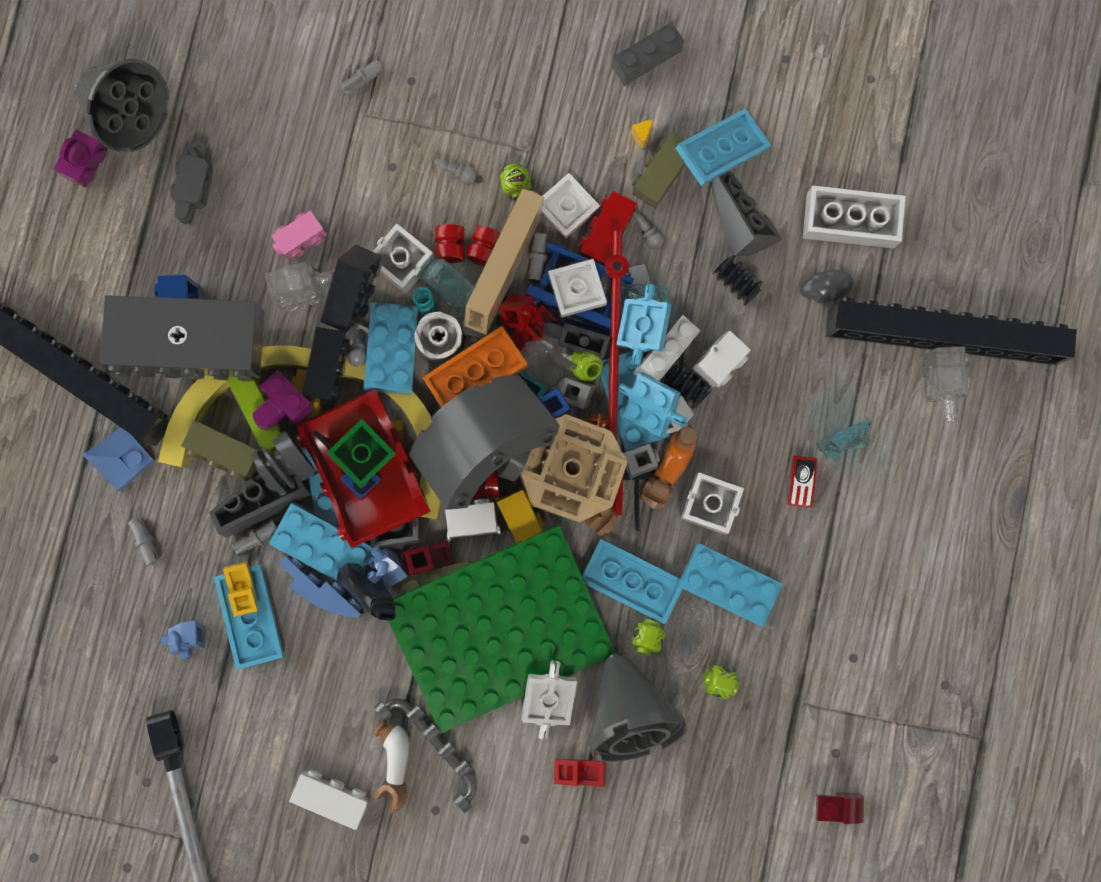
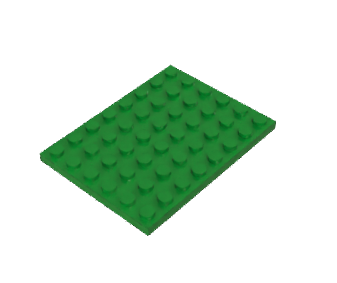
[388,524,616,733]

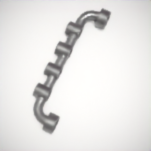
[374,698,477,814]

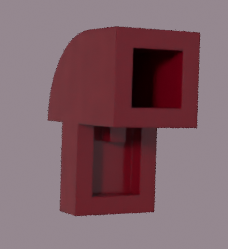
[403,541,454,576]
[816,792,864,824]

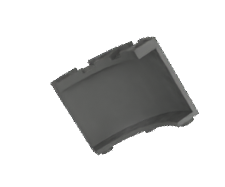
[409,374,560,510]

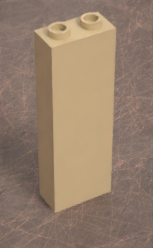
[464,188,544,335]

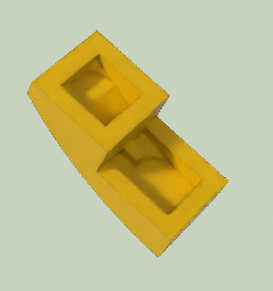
[223,561,258,617]

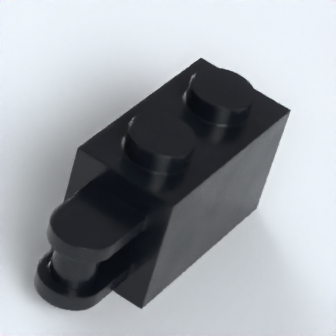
[543,318,610,359]

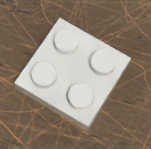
[542,173,600,238]
[548,259,607,318]

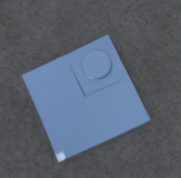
[83,427,156,491]

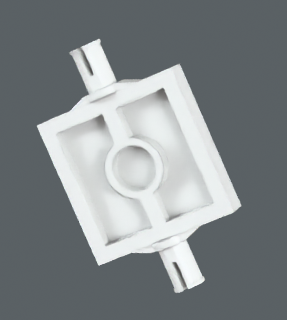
[521,661,577,740]

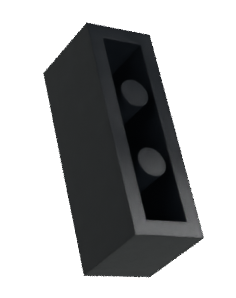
[302,327,350,405]

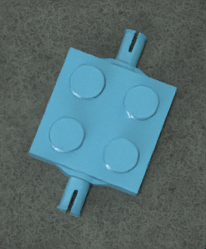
[616,284,672,366]
[618,373,687,437]

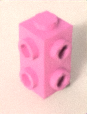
[272,210,327,260]

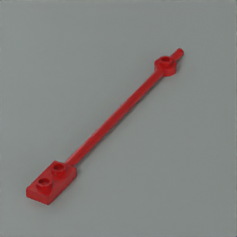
[605,231,629,515]

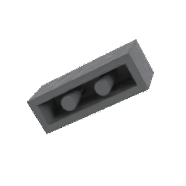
[612,22,684,86]

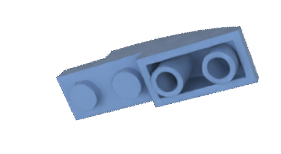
[279,556,364,618]

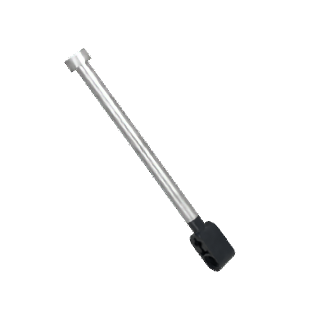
[146,710,209,882]

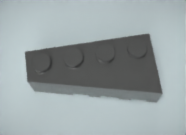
[209,474,312,538]

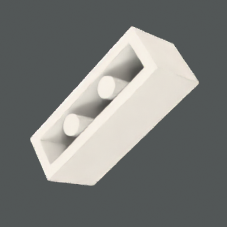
[633,315,701,381]
[289,769,371,830]

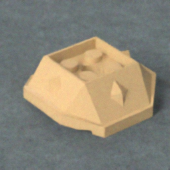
[520,414,628,523]

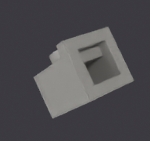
[558,376,596,409]
[624,444,660,479]

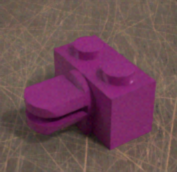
[53,129,108,188]
[252,370,314,431]

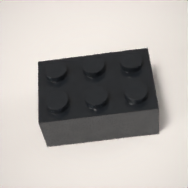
[320,244,382,333]

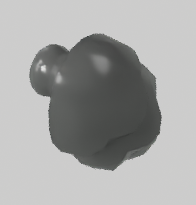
[800,269,853,303]

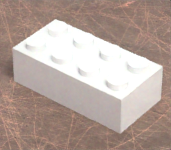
[803,186,906,249]

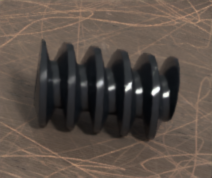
[712,255,763,306]
[663,358,712,409]

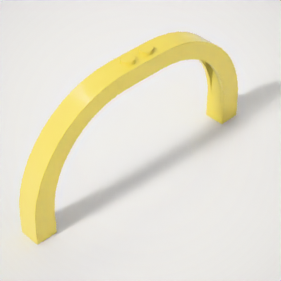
[158,346,442,520]

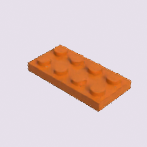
[422,326,528,408]

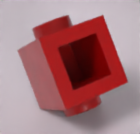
[499,293,537,329]

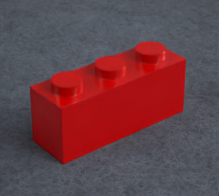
[578,191,637,266]

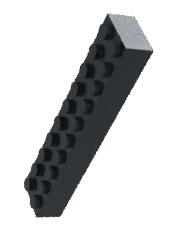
[825,297,1077,365]
[0,303,169,446]

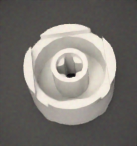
[414,312,464,363]

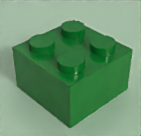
[326,419,396,488]

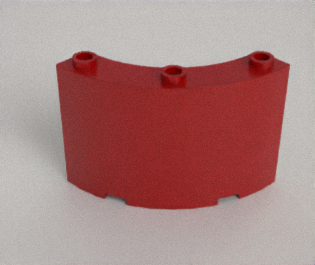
[296,389,431,548]

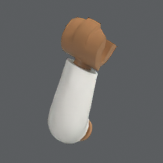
[373,720,410,813]

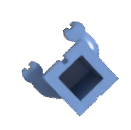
[367,546,408,589]
[161,620,205,659]

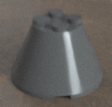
[73,59,169,152]

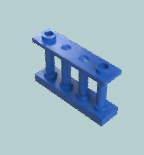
[526,242,634,331]

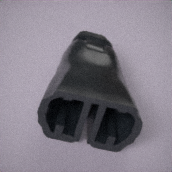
[337,562,396,621]

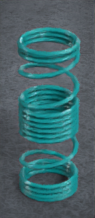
[413,287,437,317]

